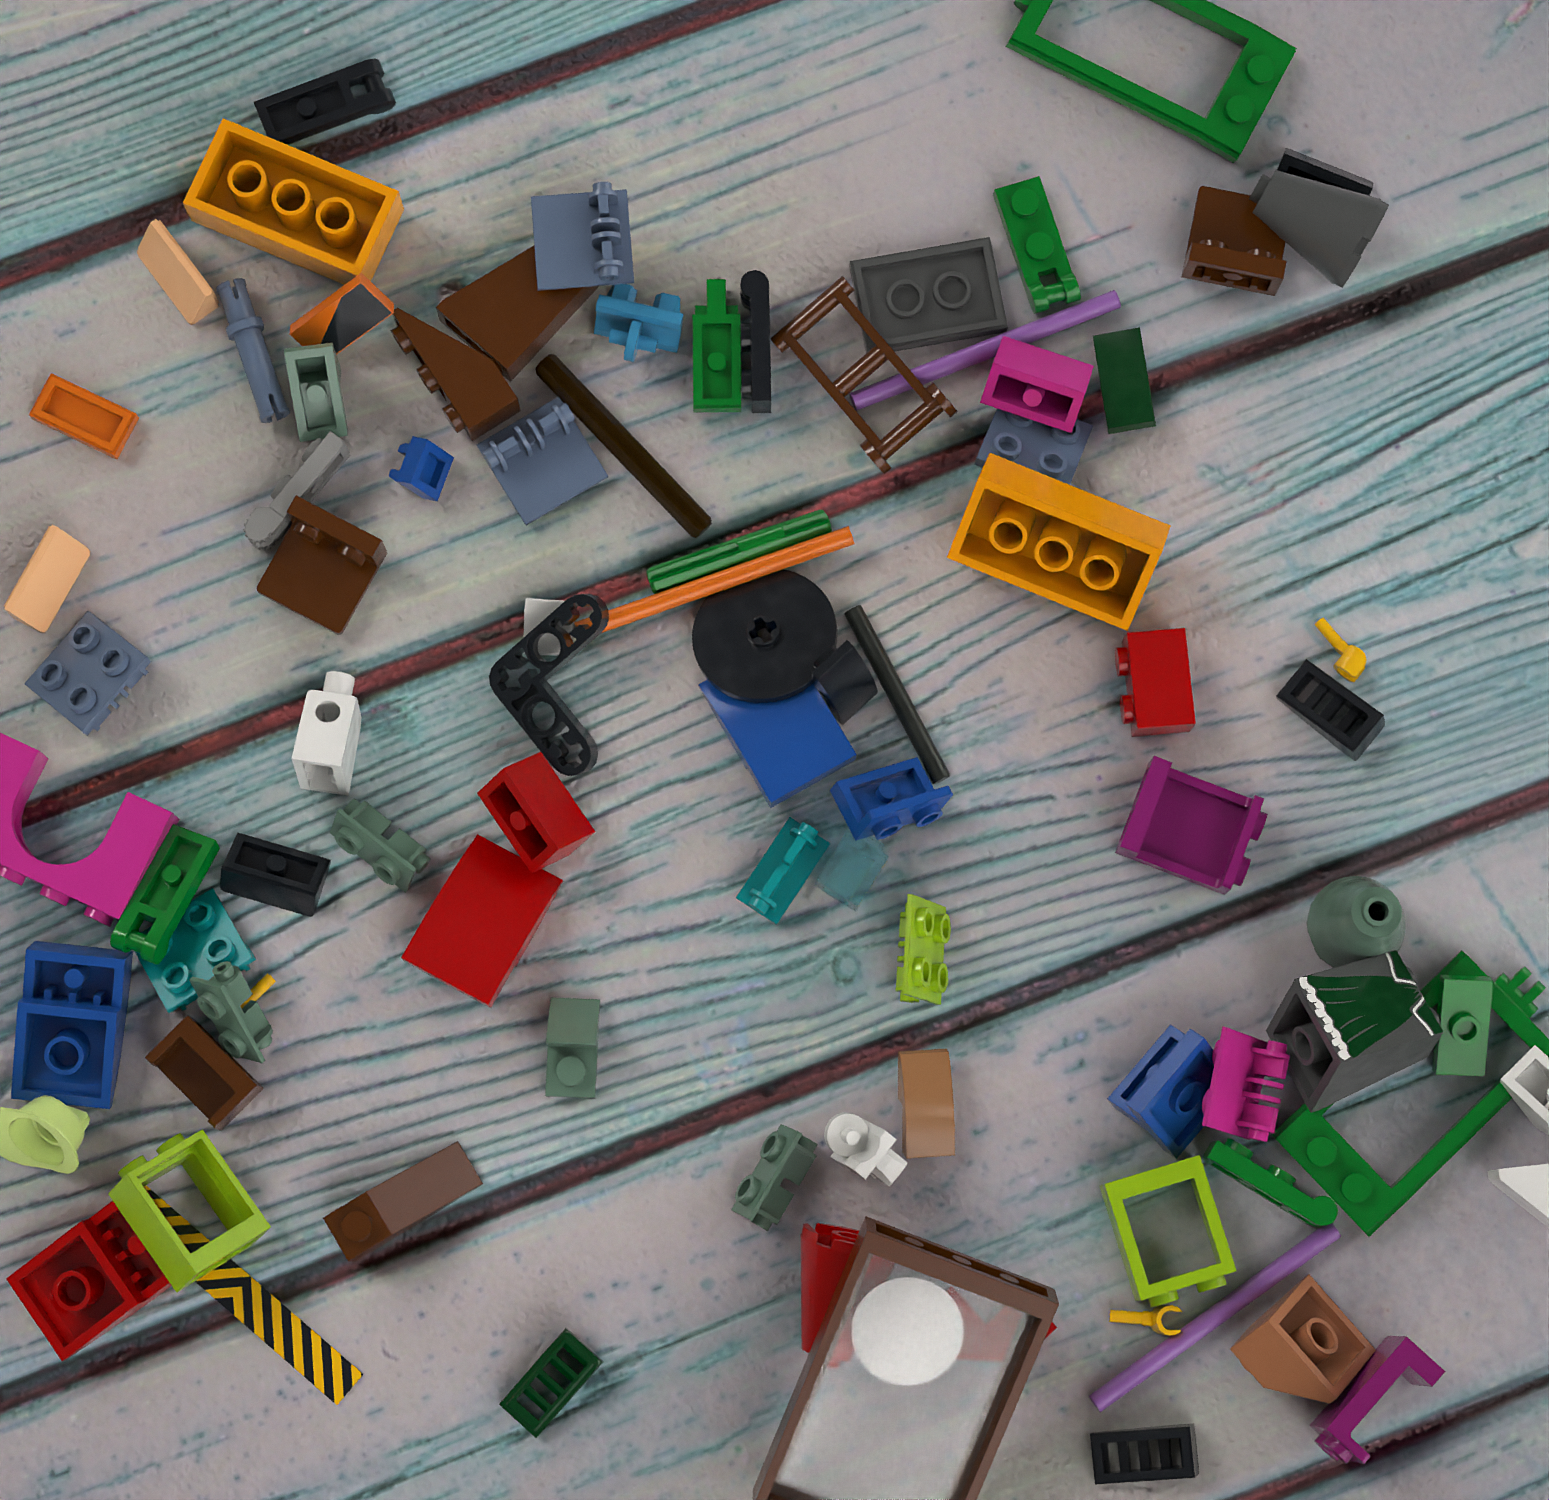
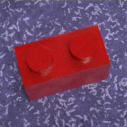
[1115,628,1196,737]
[477,752,596,874]

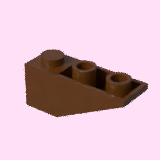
[390,308,521,441]

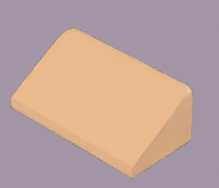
[137,219,219,325]
[4,524,90,633]

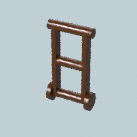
[770,276,958,474]

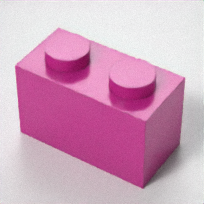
[980,336,1094,433]

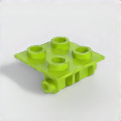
[895,894,951,1005]

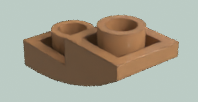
[898,1049,955,1159]

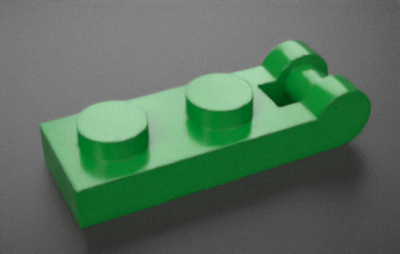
[993,176,1081,314]
[110,824,220,965]
[1201,1138,1338,1227]

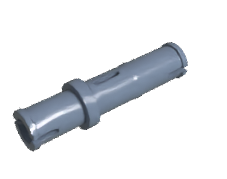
[216,278,290,423]

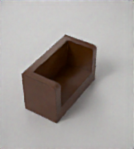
[145,1015,264,1131]

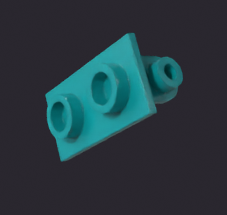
[736,817,831,925]

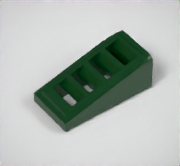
[499,1328,604,1438]

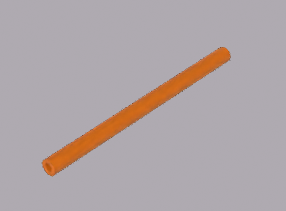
[574,526,855,633]

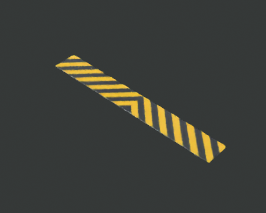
[144,1185,363,1405]

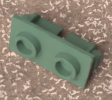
[330,798,431,893]
[189,961,273,1063]
[731,1124,818,1231]

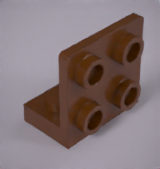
[1181,186,1287,296]
[256,495,387,635]

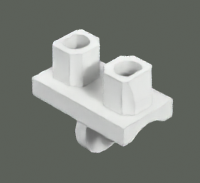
[824,1112,907,1186]

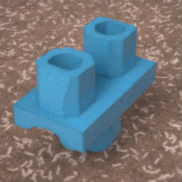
[594,284,683,362]

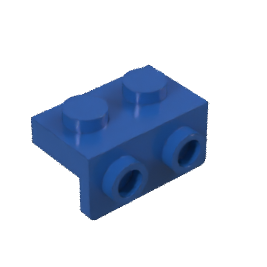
[830,757,953,841]

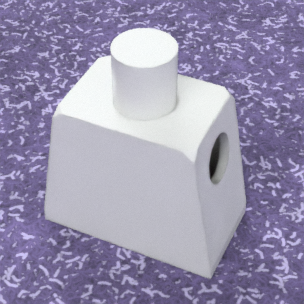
[292,671,362,796]

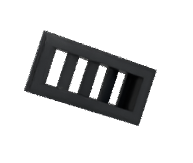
[1276,659,1385,761]
[1090,1423,1199,1485]

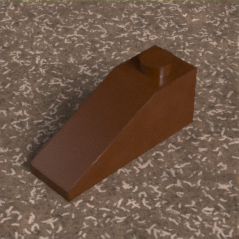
[323,1141,483,1262]

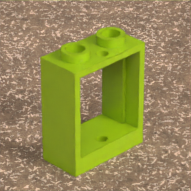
[108,1129,271,1293]
[1099,1155,1237,1307]

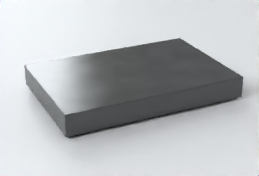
[849,237,1008,353]

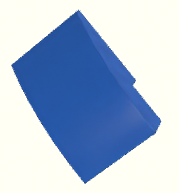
[698,680,857,808]
[11,941,133,1109]

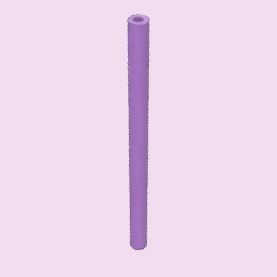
[849,290,1121,411]
[1089,1223,1341,1413]

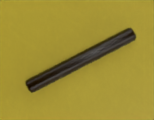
[535,354,712,538]

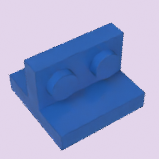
[1107,1024,1214,1159]

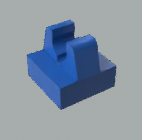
[389,436,454,502]

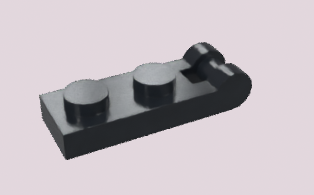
[254,58,396,145]
[740,270,771,413]

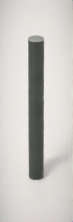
[844,605,951,785]

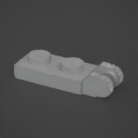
[243,431,350,551]

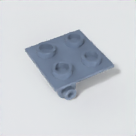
[531,182,634,291]
[477,396,608,526]
[975,409,1093,485]
[24,611,151,736]

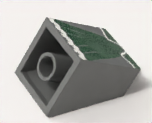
[1266,950,1443,1113]

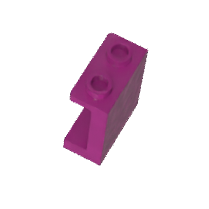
[1115,756,1268,895]
[1309,1336,1446,1464]

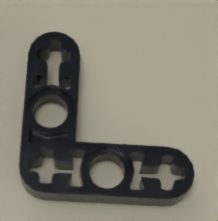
[489,594,609,776]

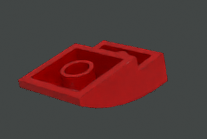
[401,834,564,1008]
[6,1187,191,1361]

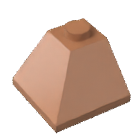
[1230,1274,1376,1404]

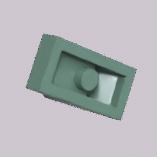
[284,343,348,442]
[545,997,600,1099]

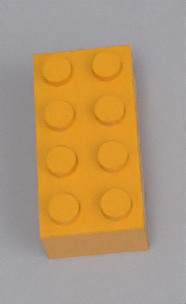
[183,118,404,285]
[947,453,1171,631]

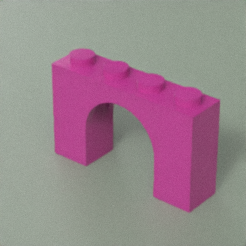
[0,733,180,927]

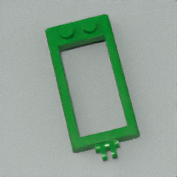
[1005,0,1297,163]
[1271,950,1549,1237]

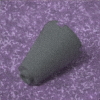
[1248,170,1389,288]

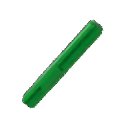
[646,509,832,594]

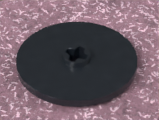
[692,569,838,703]

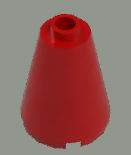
[800,1223,896,1368]

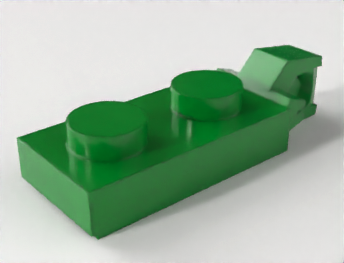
[692,279,741,413]

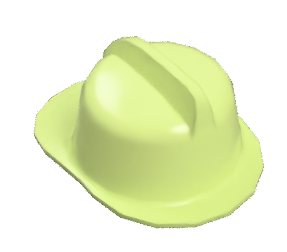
[0,1095,90,1174]

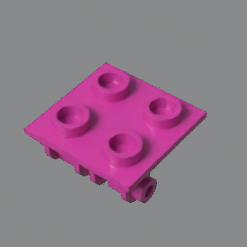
[1202,1027,1290,1142]

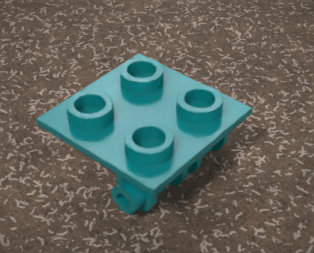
[134,888,256,1013]

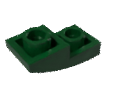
[1093,327,1156,434]

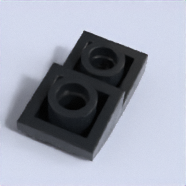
[811,640,878,725]

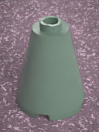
[1306,876,1406,968]

